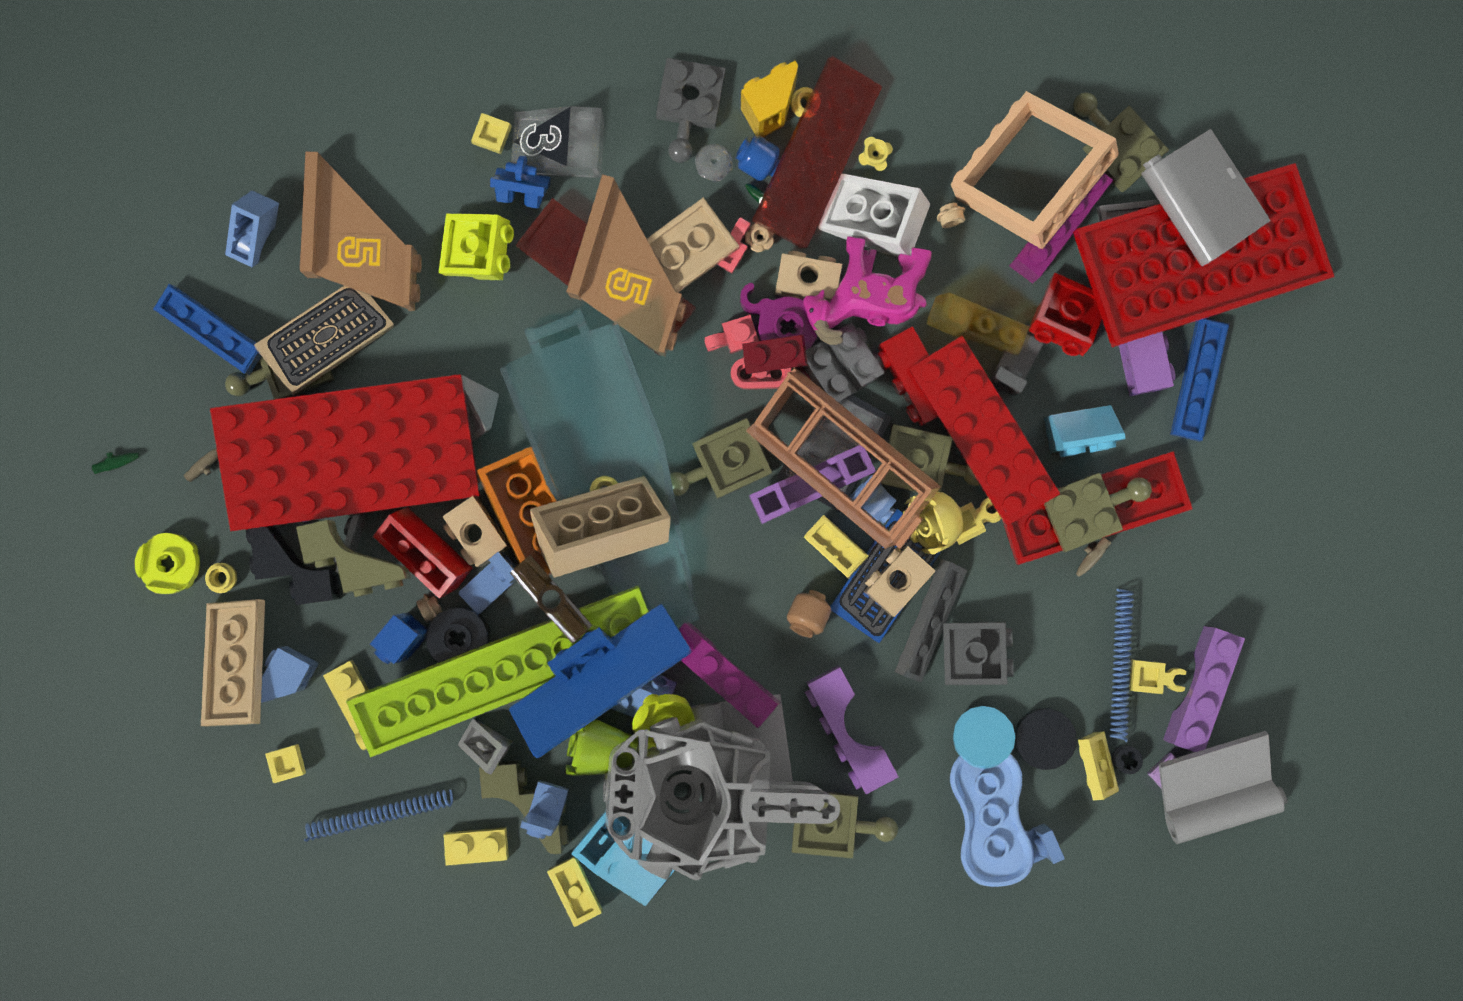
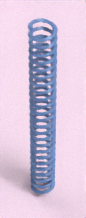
[1109,589,1134,742]
[304,790,453,842]

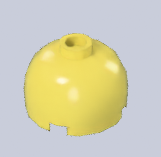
[903,492,963,554]

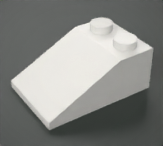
[818,173,930,256]

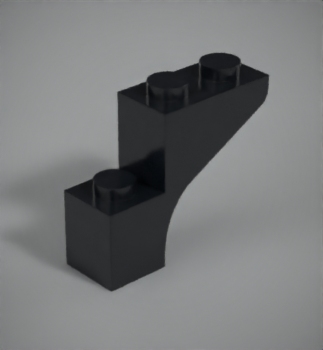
[246,525,341,605]

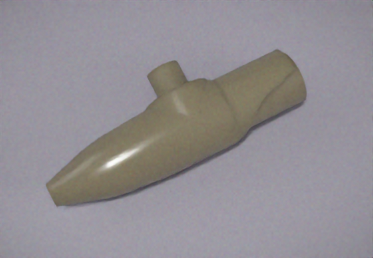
[183,448,218,482]
[1076,538,1111,577]

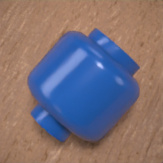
[735,135,782,181]

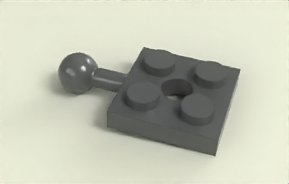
[656,58,726,163]

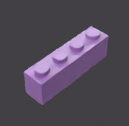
[1119,332,1175,397]

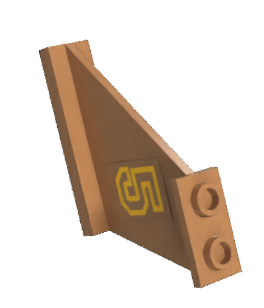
[300,151,422,311]
[566,174,687,357]

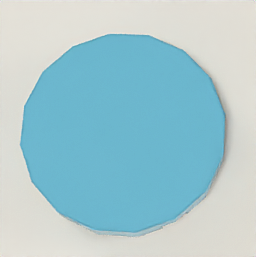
[953,706,1015,769]

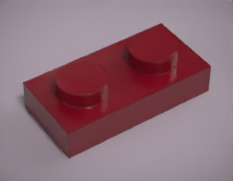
[742,335,808,374]

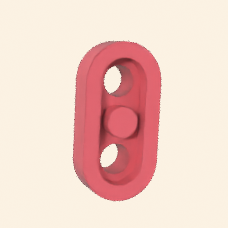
[731,358,791,389]

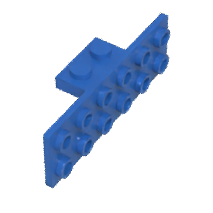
[509,604,692,758]

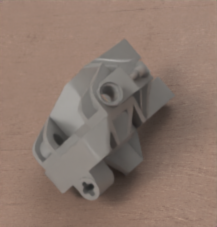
[603,717,840,880]

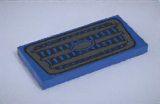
[830,509,941,643]

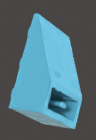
[571,810,675,906]

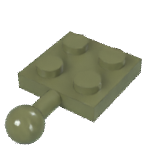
[1073,92,1169,192]
[225,357,335,399]
[665,418,772,499]
[881,424,980,492]
[1044,472,1152,552]
[791,792,898,858]

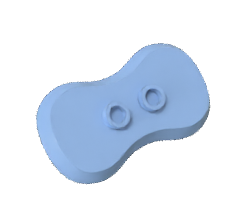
[950,754,1034,887]

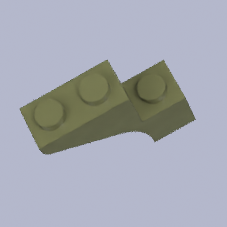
[296,520,411,597]
[479,760,569,854]

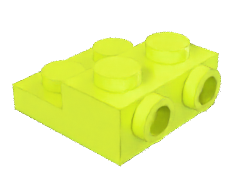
[439,214,514,280]

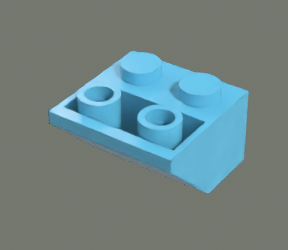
[1044,405,1126,458]

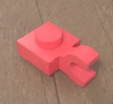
[717,217,751,274]
[704,315,759,354]

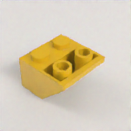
[741,61,798,137]

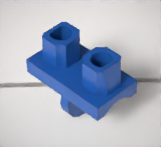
[490,155,551,208]

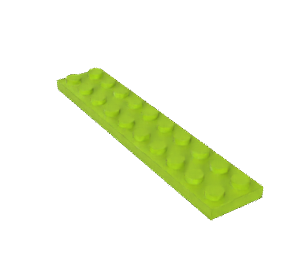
[346,586,649,757]

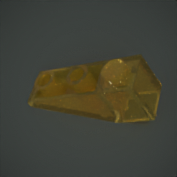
[926,292,1029,355]

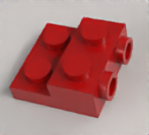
[1028,273,1102,356]

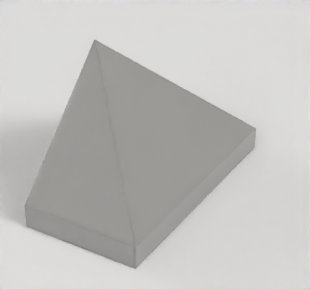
[462,375,499,442]
[458,719,514,774]

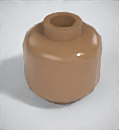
[787,590,831,638]

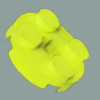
[135,533,200,594]
[632,694,695,749]

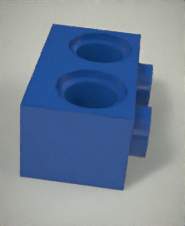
[370,613,428,664]

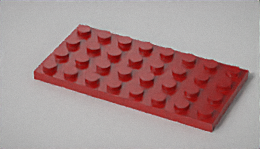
[1073,163,1335,348]
[210,374,480,532]

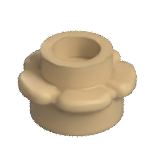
[937,203,966,228]
[745,223,774,252]
[416,594,443,623]

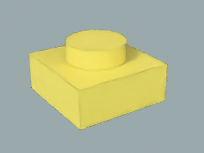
[471,113,512,154]
[265,744,306,783]

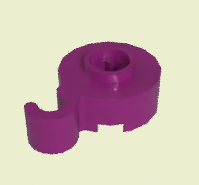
[740,283,817,350]

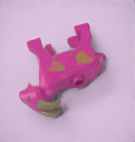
[803,236,932,345]

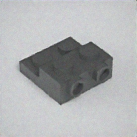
[802,322,884,402]
[943,621,1014,685]

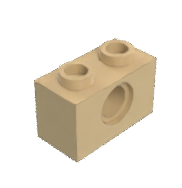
[775,251,842,303]
[442,496,511,567]
[864,546,935,617]

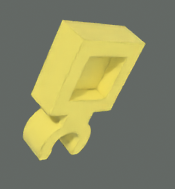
[957,498,1001,545]
[1129,660,1187,694]

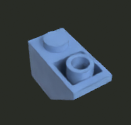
[261,646,319,703]

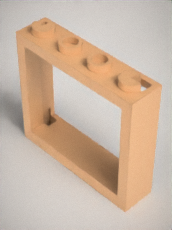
[951,91,1119,249]

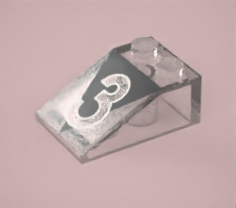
[511,106,604,178]

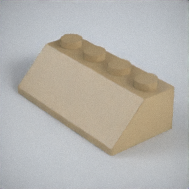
[530,476,671,578]

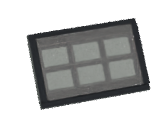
[777,395,892,513]

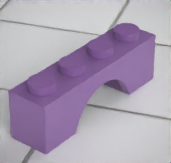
[749,445,876,524]
[1163,626,1245,752]
[805,665,899,794]

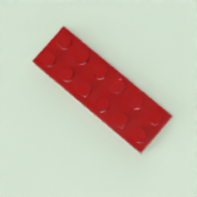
[909,336,1060,526]
[1002,451,1192,565]

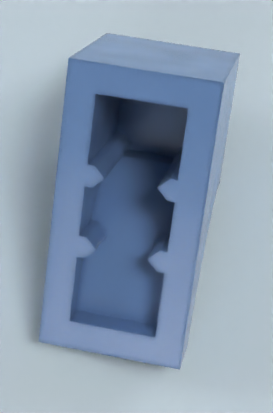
[225,191,279,267]
[850,475,896,524]

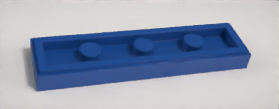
[153,284,262,375]
[1170,318,1229,442]

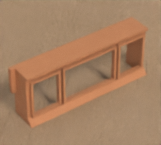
[746,368,941,549]

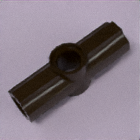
[510,555,593,643]

